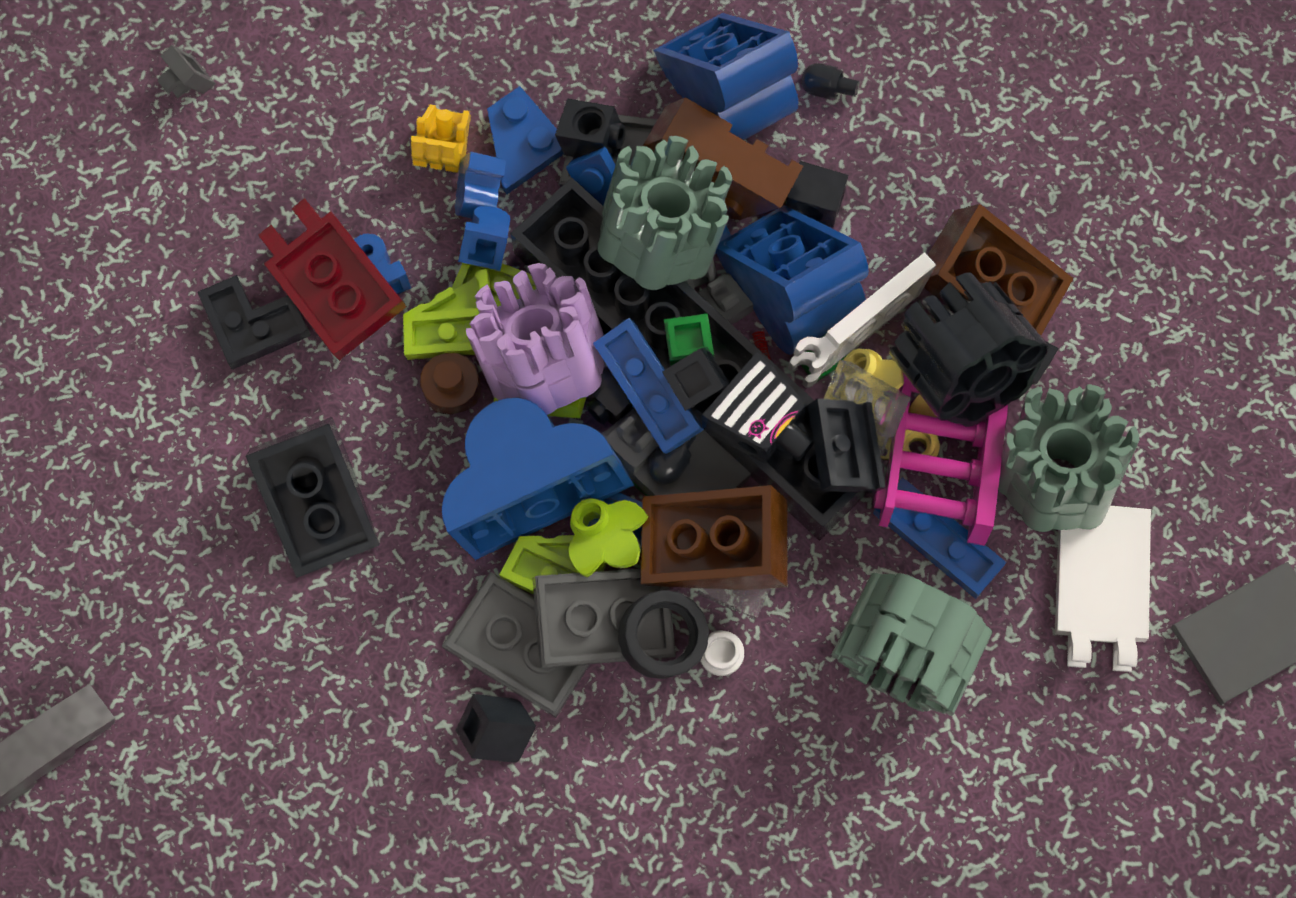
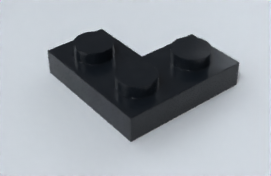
[197,275,311,370]

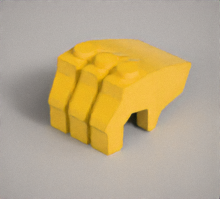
[411,104,471,173]

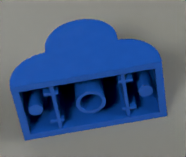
[653,13,798,140]
[716,205,869,355]
[442,398,634,560]

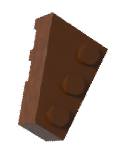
[643,97,803,220]

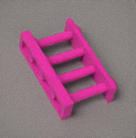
[873,373,1008,546]

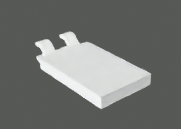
[788,252,936,388]
[1055,506,1151,672]

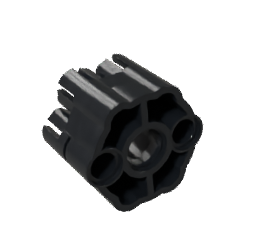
[889,273,1049,427]

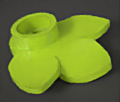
[568,498,648,577]

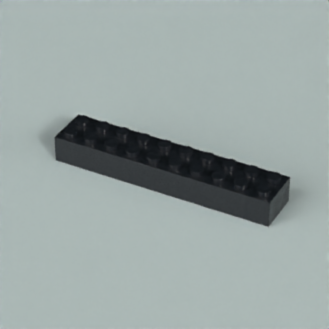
[510,178,885,541]

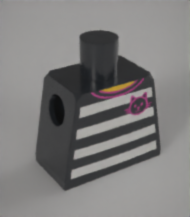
[702,352,814,463]

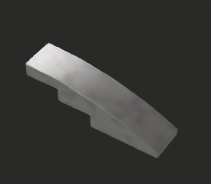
[0,684,115,809]

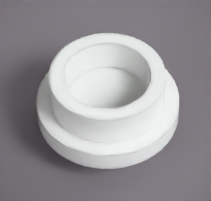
[700,630,744,676]

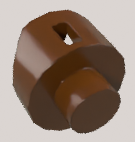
[420,353,481,414]

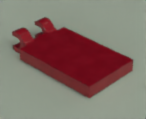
[258,198,407,360]

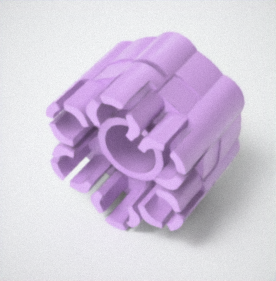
[466,263,605,415]

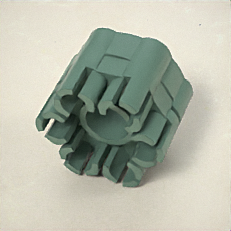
[597,136,732,290]
[998,384,1139,532]
[831,573,992,716]

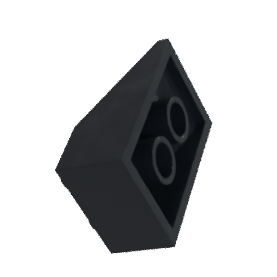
[245,417,380,578]

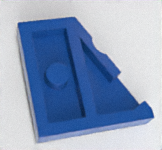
[487,86,564,195]

